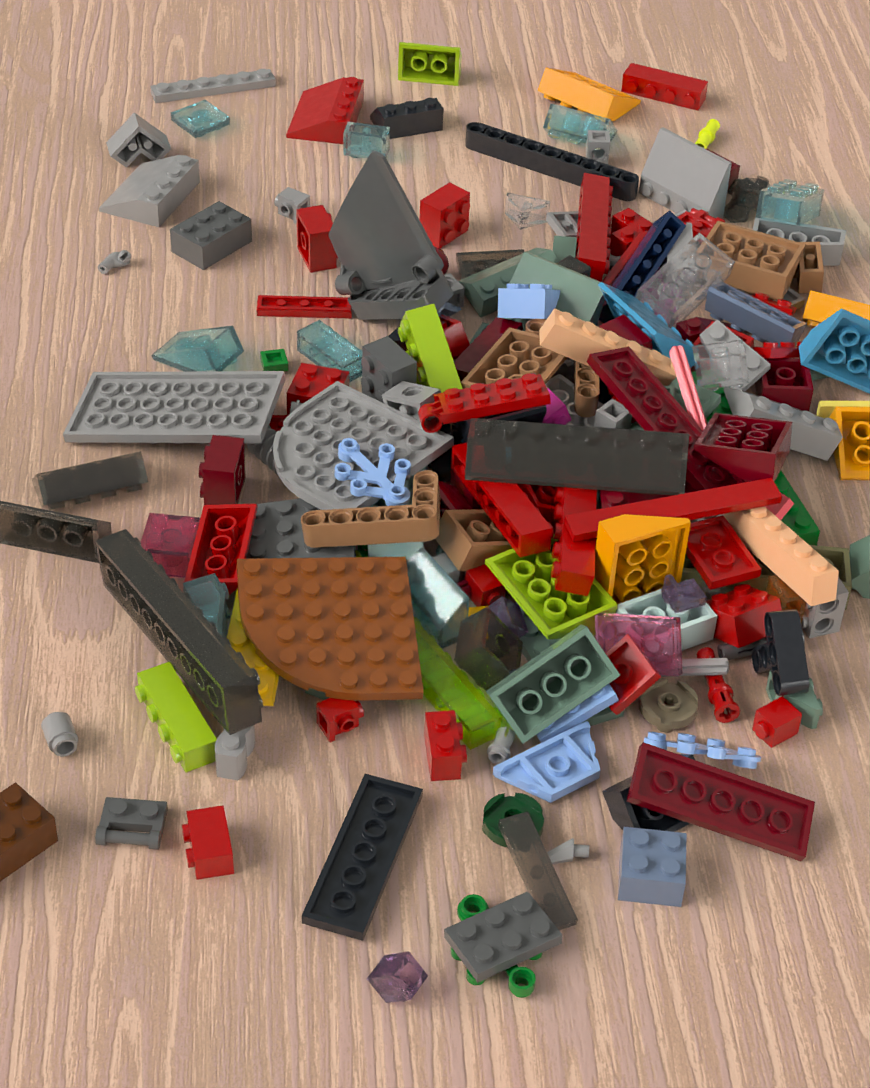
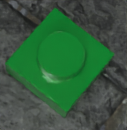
[260,349,289,372]

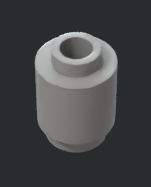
[41,712,78,757]

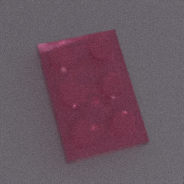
[595,613,683,677]

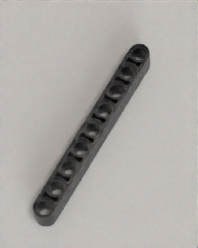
[465,122,639,201]

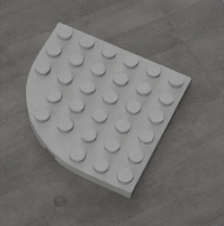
[273,381,454,510]

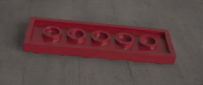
[627,742,815,861]

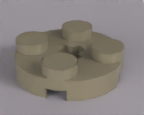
[639,678,698,733]

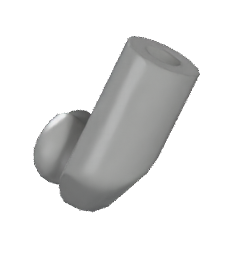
[98,250,131,274]

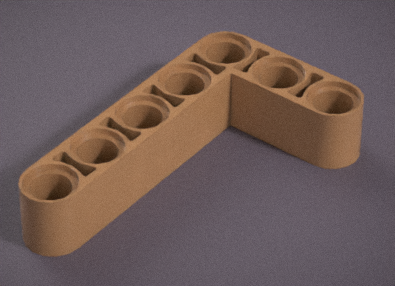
[525,319,600,418]
[301,470,441,548]

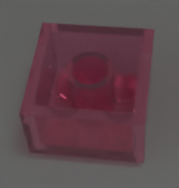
[138,513,200,578]

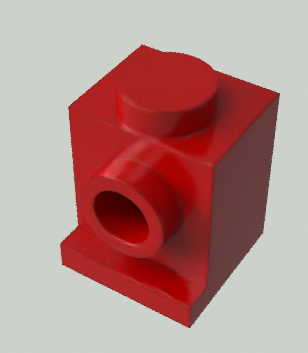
[316,698,364,742]

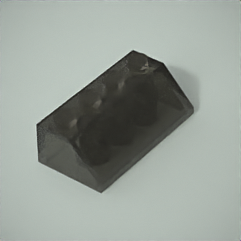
[32,451,148,511]
[0,501,113,564]

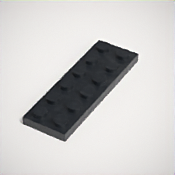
[301,774,423,941]

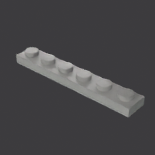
[150,69,276,103]

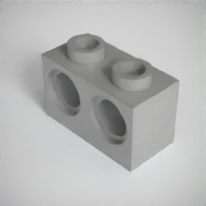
[798,577,849,638]

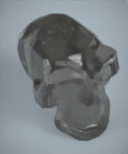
[723,176,775,223]

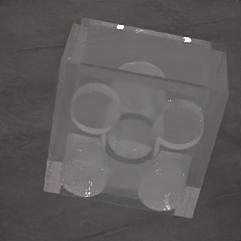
[692,339,749,391]

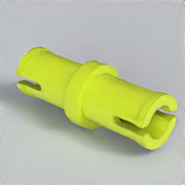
[695,119,720,149]

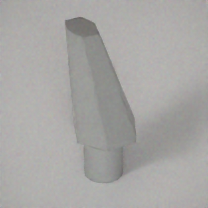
[541,838,589,866]

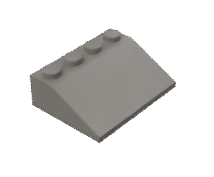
[639,127,732,219]
[99,155,200,227]
[723,386,843,461]

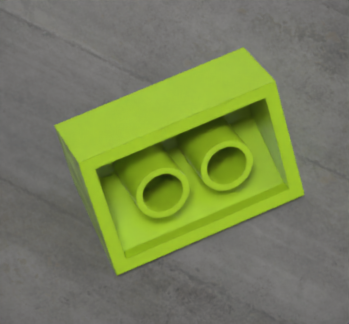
[398,42,462,86]

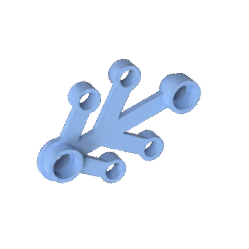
[334,438,411,506]
[644,732,761,769]

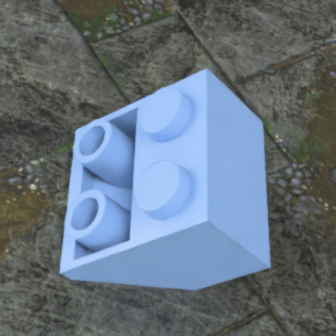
[498,284,560,319]

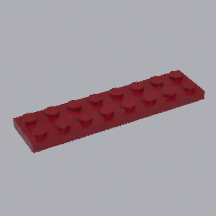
[586,346,745,491]

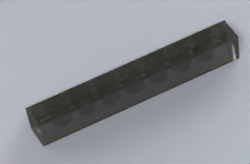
[465,418,689,495]

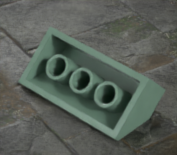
[459,248,563,318]
[486,624,620,744]

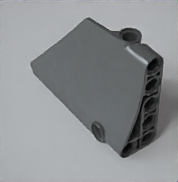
[329,150,454,320]

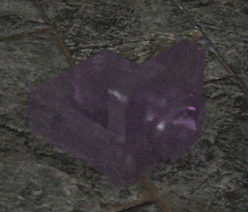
[661,574,707,613]

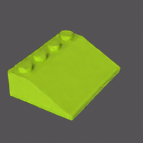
[485,538,618,639]

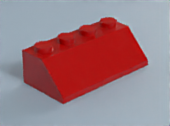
[184,504,258,607]

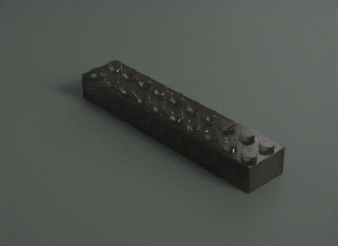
[95,529,263,735]

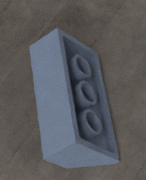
[705,282,807,346]

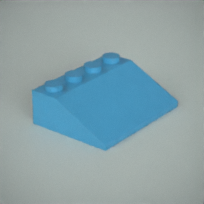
[598,282,698,368]
[799,308,870,394]

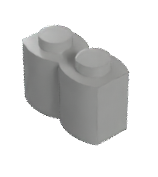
[215,709,255,781]

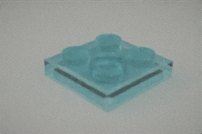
[171,100,230,138]

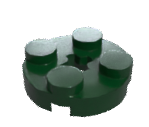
[482,792,544,852]

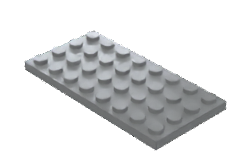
[63,371,286,444]

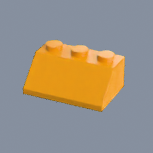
[802,290,870,328]

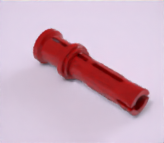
[696,647,741,723]

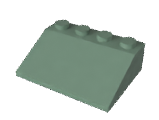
[497,251,605,331]

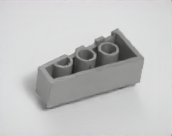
[753,216,846,266]

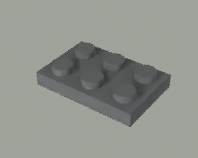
[444,891,563,983]

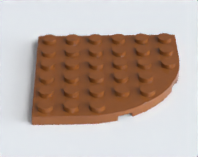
[237,557,424,701]

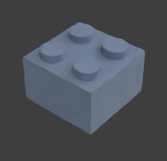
[618,827,687,907]

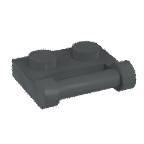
[95,797,168,850]

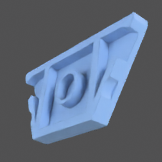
[493,721,601,803]

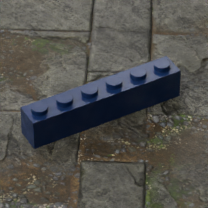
[599,210,686,324]

